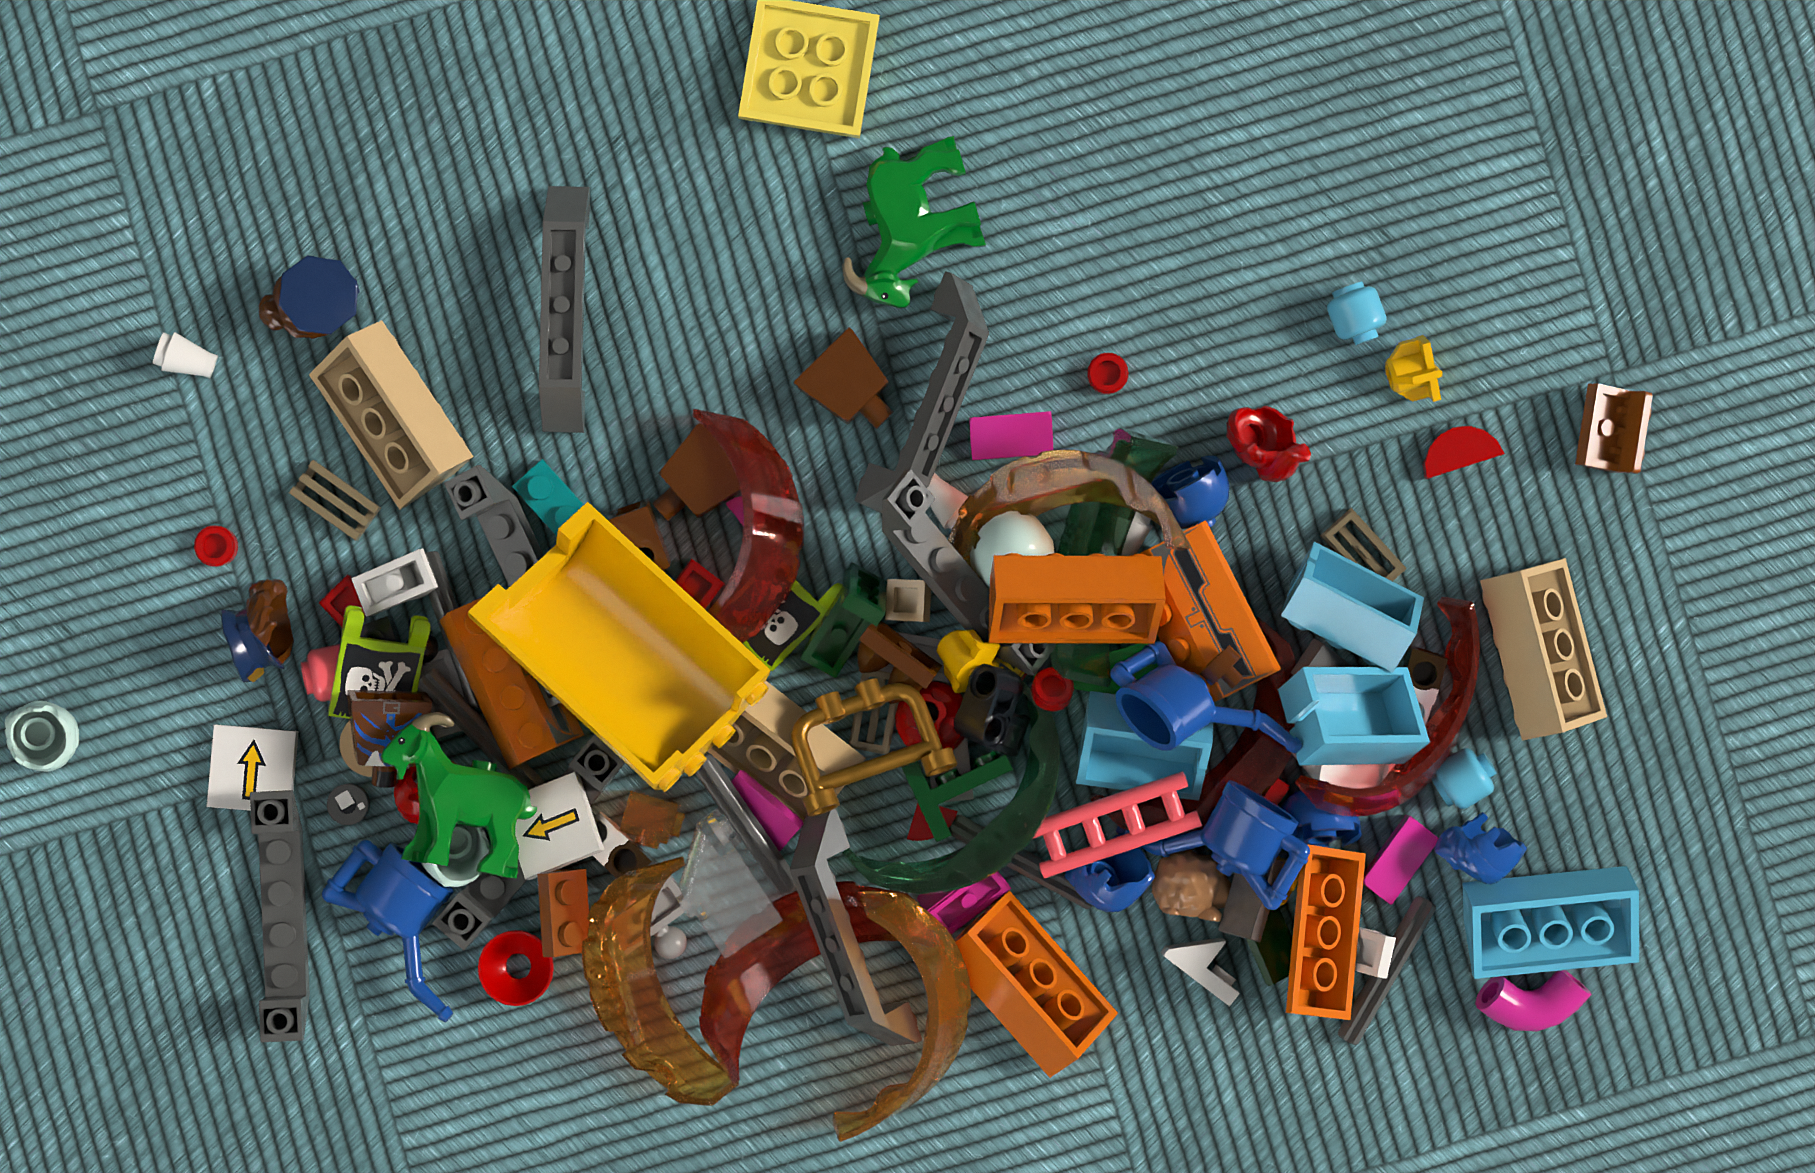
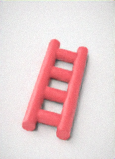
[1025,771,1202,879]

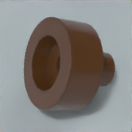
[1199,645,1244,689]

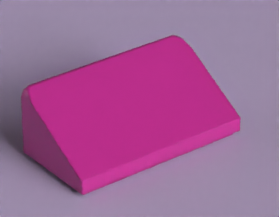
[969,411,1054,461]
[731,770,804,851]
[1363,815,1438,905]
[917,850,1012,938]

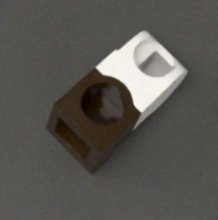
[1403,645,1448,725]
[593,812,659,889]

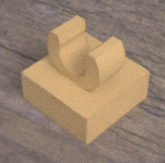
[885,579,931,622]

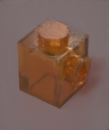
[619,789,686,849]

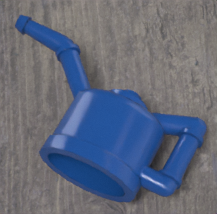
[1110,641,1303,754]
[1116,780,1310,910]
[322,840,454,1023]

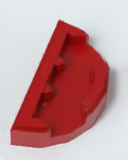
[1423,426,1505,480]

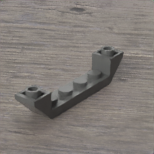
[539,186,590,433]
[854,271,989,513]
[444,465,561,708]
[882,469,1057,675]
[432,734,625,950]
[250,790,310,1043]
[790,809,922,1046]

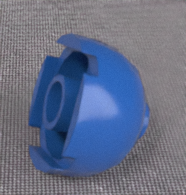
[1144,456,1230,530]
[1280,782,1362,848]

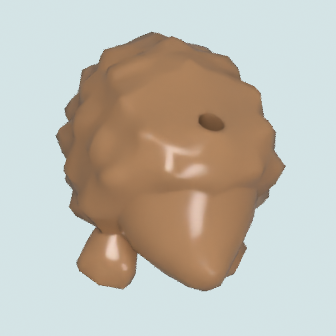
[1152,849,1232,922]

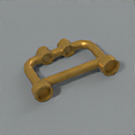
[791,678,958,816]

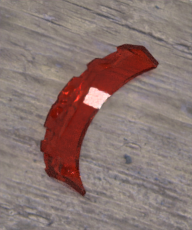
[692,409,804,643]
[1295,597,1480,817]
[1088,616,1296,836]
[699,881,938,1084]

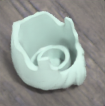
[5,701,79,772]
[421,823,490,887]

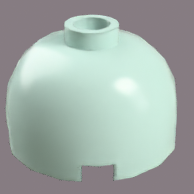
[969,511,1054,587]

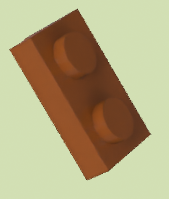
[1575,383,1653,474]
[537,869,592,957]

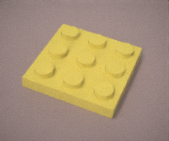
[738,0,880,138]

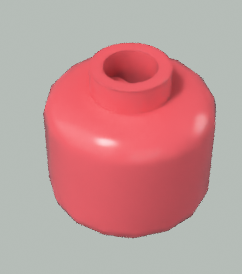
[301,644,340,702]

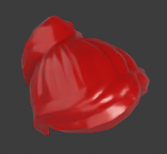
[1226,406,1311,483]

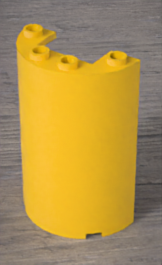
[468,502,771,792]

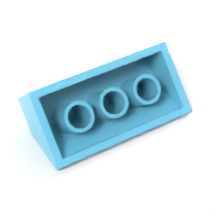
[1462,866,1639,979]

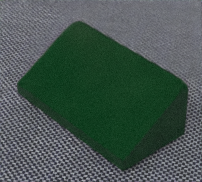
[1246,907,1292,986]

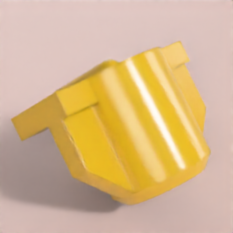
[1385,335,1443,402]
[937,630,1001,693]

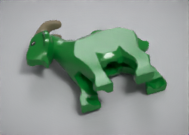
[842,136,986,309]
[380,712,537,879]

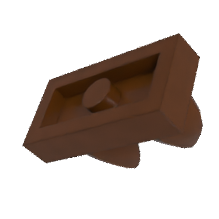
[857,621,942,704]

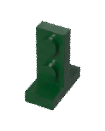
[800,562,887,678]
[901,750,1013,842]

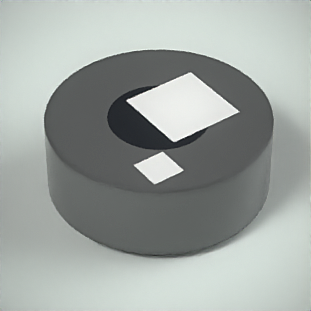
[327,783,370,825]

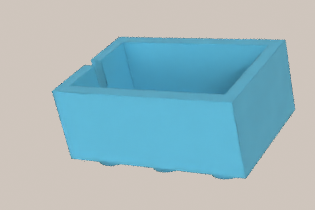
[1281,542,1424,673]
[1278,667,1430,765]
[1076,691,1213,801]

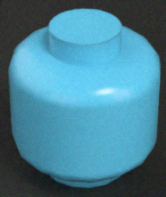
[1327,281,1387,345]
[1432,748,1497,809]

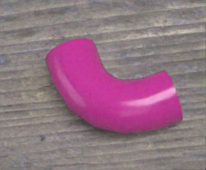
[1475,970,1592,1032]

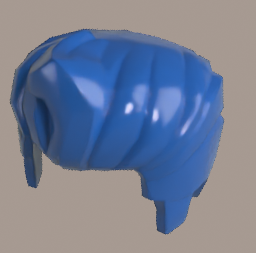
[1435,812,1527,885]
[1064,834,1155,912]

